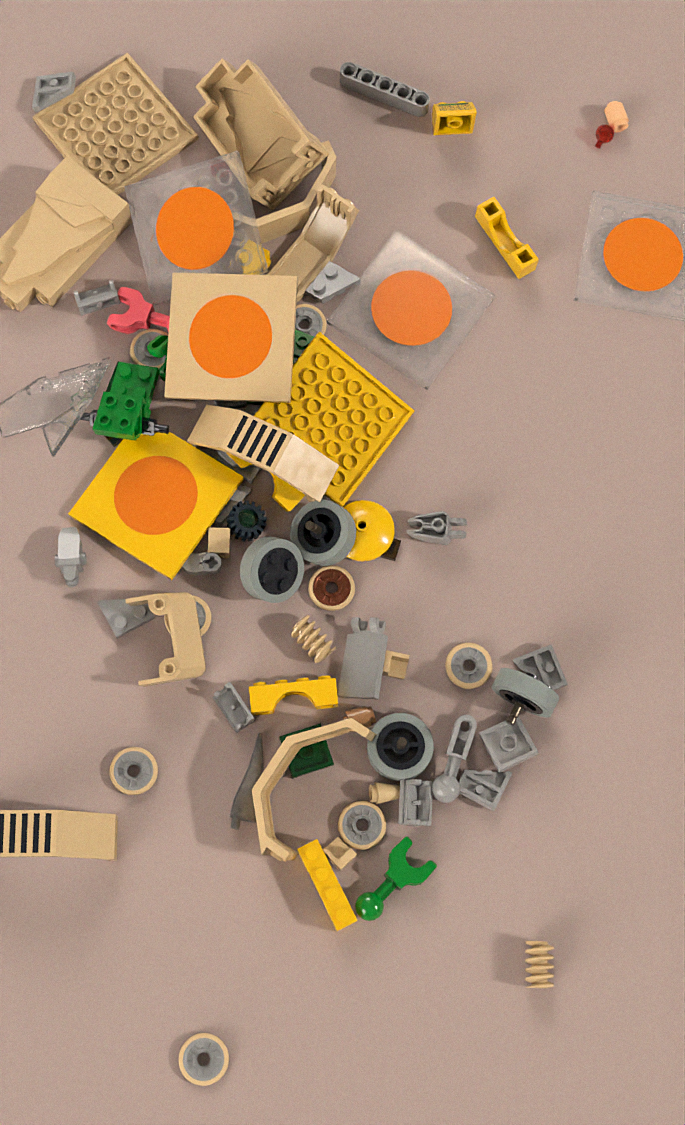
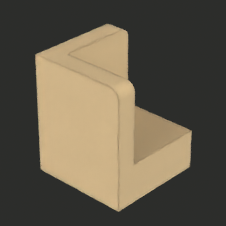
[208,528,230,558]
[382,650,410,680]
[323,837,357,871]

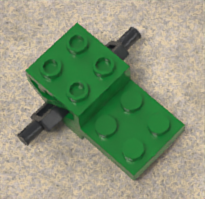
[78,362,169,441]

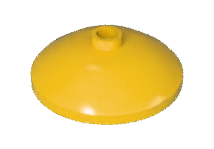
[343,500,395,561]

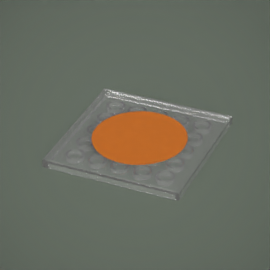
[124,151,268,306]
[574,190,685,322]
[327,230,496,390]

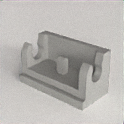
[74,280,120,316]
[213,682,255,733]
[398,779,433,827]

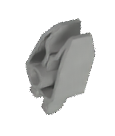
[407,511,467,545]
[55,527,87,588]

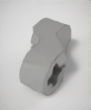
[182,552,222,575]

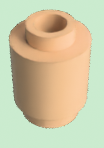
[604,101,629,133]

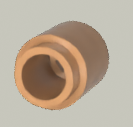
[342,706,376,728]

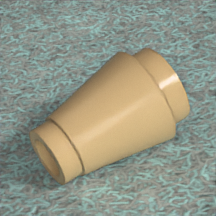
[369,782,400,804]

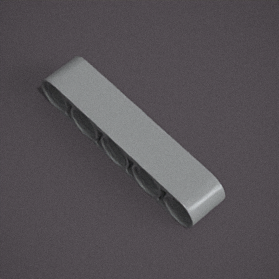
[340,62,430,117]

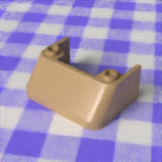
[125,592,206,687]

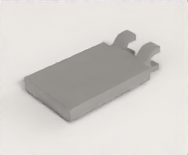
[338,617,388,700]

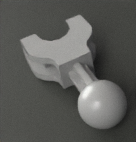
[432,715,477,803]

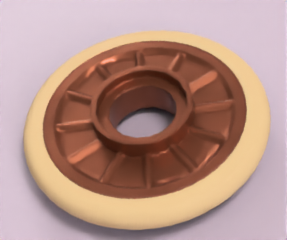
[308,565,355,611]

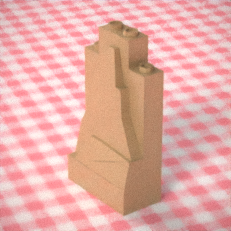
[193,58,329,210]
[0,156,132,313]

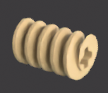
[291,615,336,663]
[525,941,554,988]

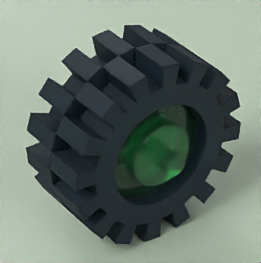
[226,500,267,542]

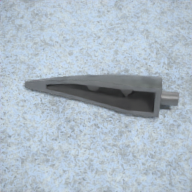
[229,733,263,830]

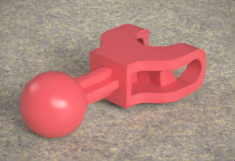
[107,287,170,334]

